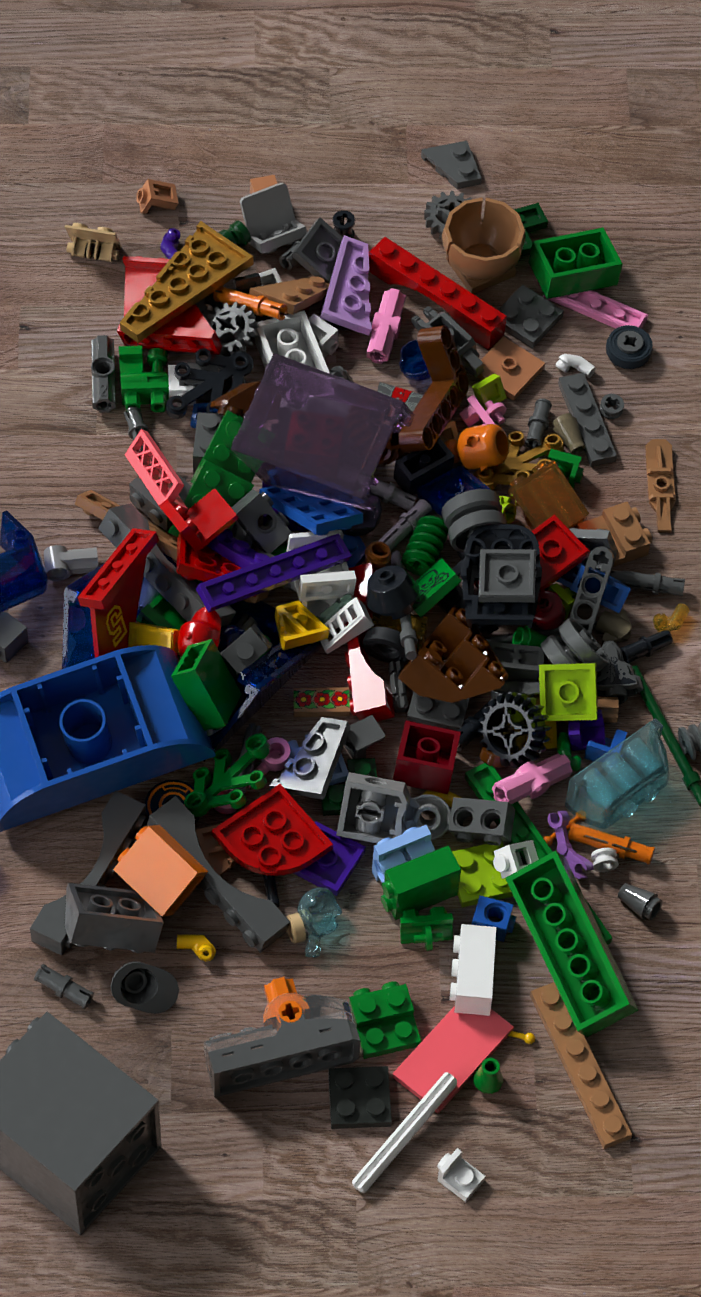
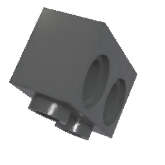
[448,797,516,846]

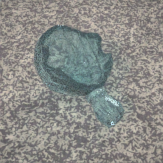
[297,887,342,958]

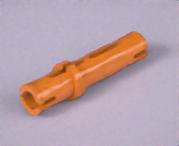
[213,286,288,320]
[568,822,655,865]

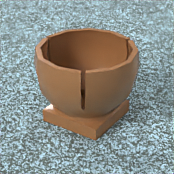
[442,197,526,294]

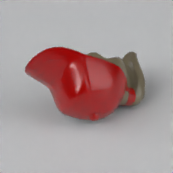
[177,607,221,657]

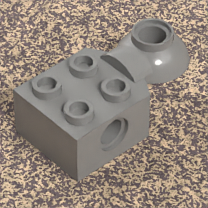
[336,772,451,843]

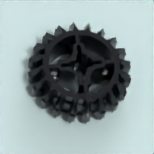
[477,691,552,768]

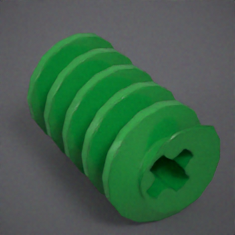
[402,516,449,576]

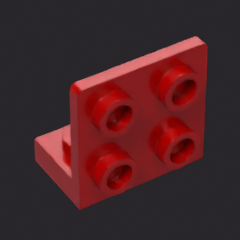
[159,489,239,553]

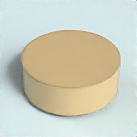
[286,913,306,944]

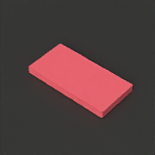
[392,1006,514,1114]

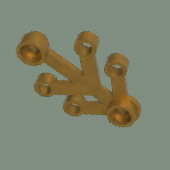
[473,431,564,490]

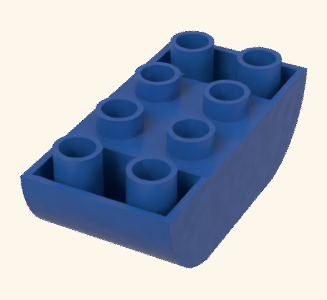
[0,645,216,832]

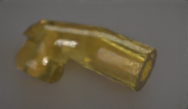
[653,603,690,632]

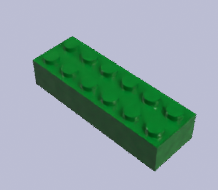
[505,850,639,1038]

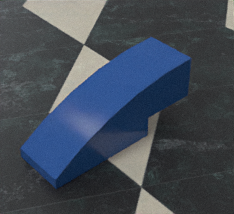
[556,562,632,613]

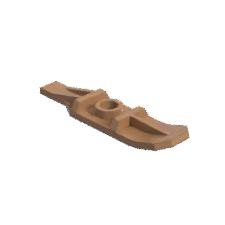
[645,439,676,532]

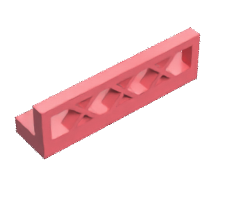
[125,429,188,512]

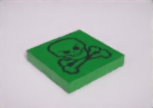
[413,558,462,617]

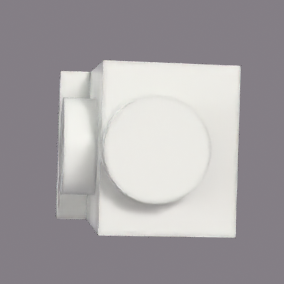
[493,840,539,879]

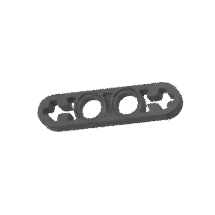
[570,546,614,634]

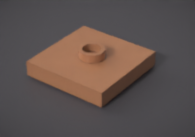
[477,336,545,401]

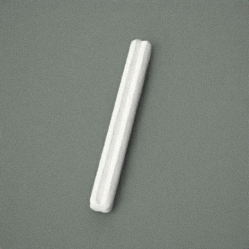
[352,1072,457,1193]

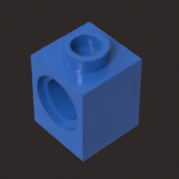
[472,896,517,942]

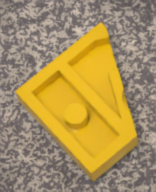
[275,600,330,650]

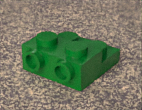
[348,981,421,1059]

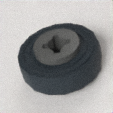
[606,325,653,369]

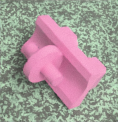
[459,395,506,427]

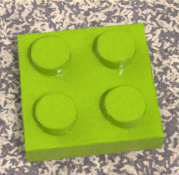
[539,663,598,721]
[452,842,513,908]

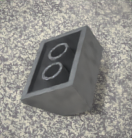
[65,883,164,953]

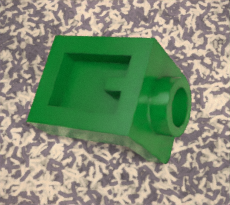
[548,449,584,492]

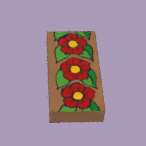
[293,687,350,717]

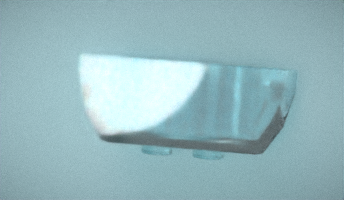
[565,718,669,829]

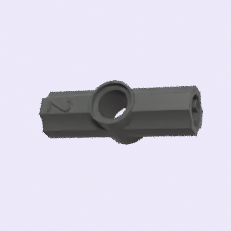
[91,335,116,413]

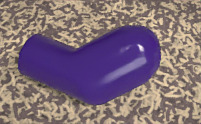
[160,228,181,259]

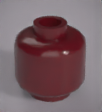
[533,590,566,630]

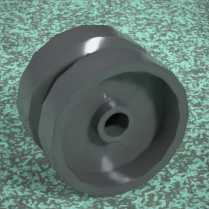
[441,489,508,552]
[540,618,610,672]

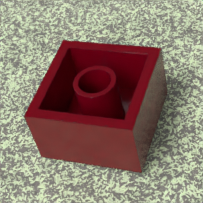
[393,720,461,794]

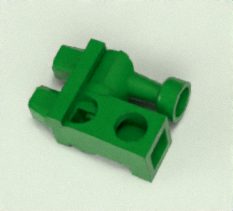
[118,346,169,412]

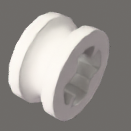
[591,847,619,872]

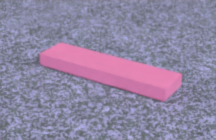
[544,290,648,329]

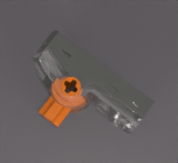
[204,977,360,1097]

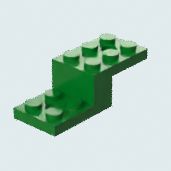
[168,410,275,537]

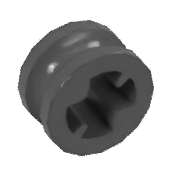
[599,394,624,419]

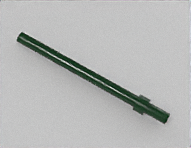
[632,665,701,807]

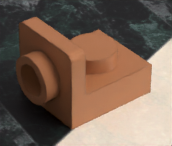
[136,179,179,214]

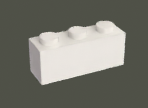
[450,924,496,1016]

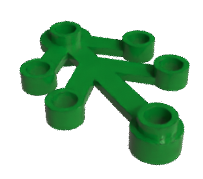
[184,734,270,818]

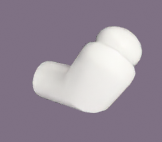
[556,354,596,378]

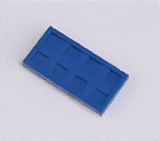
[259,478,363,536]

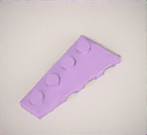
[320,235,372,336]

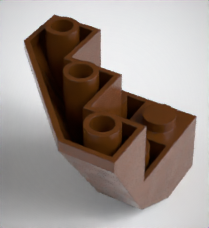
[398,605,509,703]

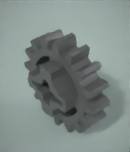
[424,191,472,240]
[207,302,259,356]

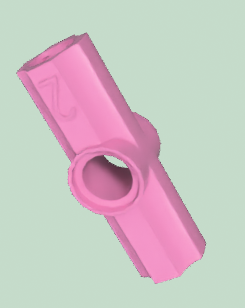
[366,288,406,364]
[492,754,572,804]

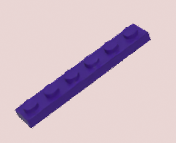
[196,533,352,613]

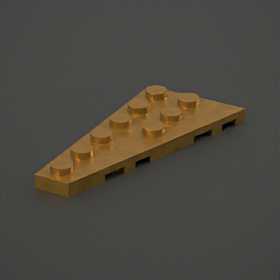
[120,221,254,343]

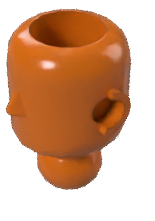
[444,424,509,471]

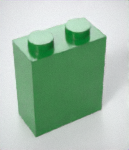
[171,639,242,731]
[381,845,461,920]

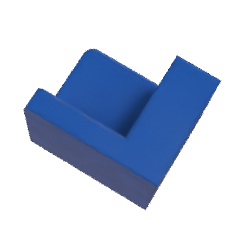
[584,729,627,769]

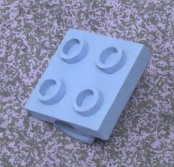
[372,825,435,883]

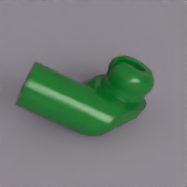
[557,732,581,771]

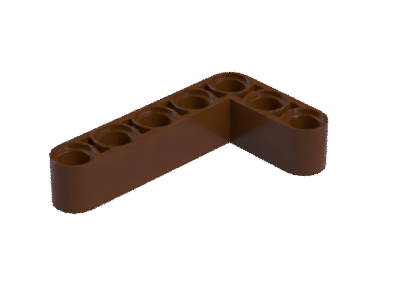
[399,325,469,453]

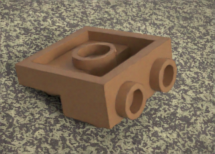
[577,502,652,567]

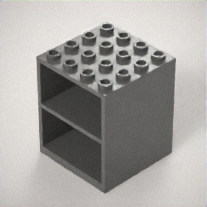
[0,1011,161,1236]

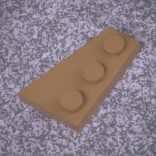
[249,276,330,315]

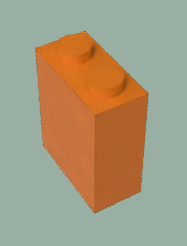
[113,825,209,917]

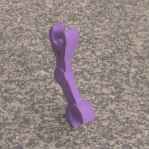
[548,811,594,879]

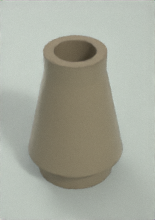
[553,413,585,454]

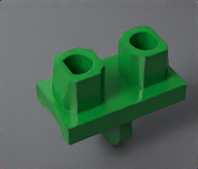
[400,906,453,951]

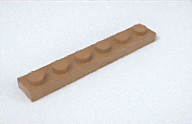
[530,982,632,1149]

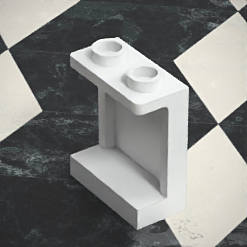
[286,530,357,602]

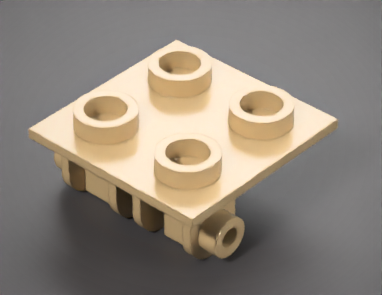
[65,223,122,262]

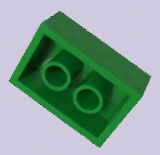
[528,227,623,299]

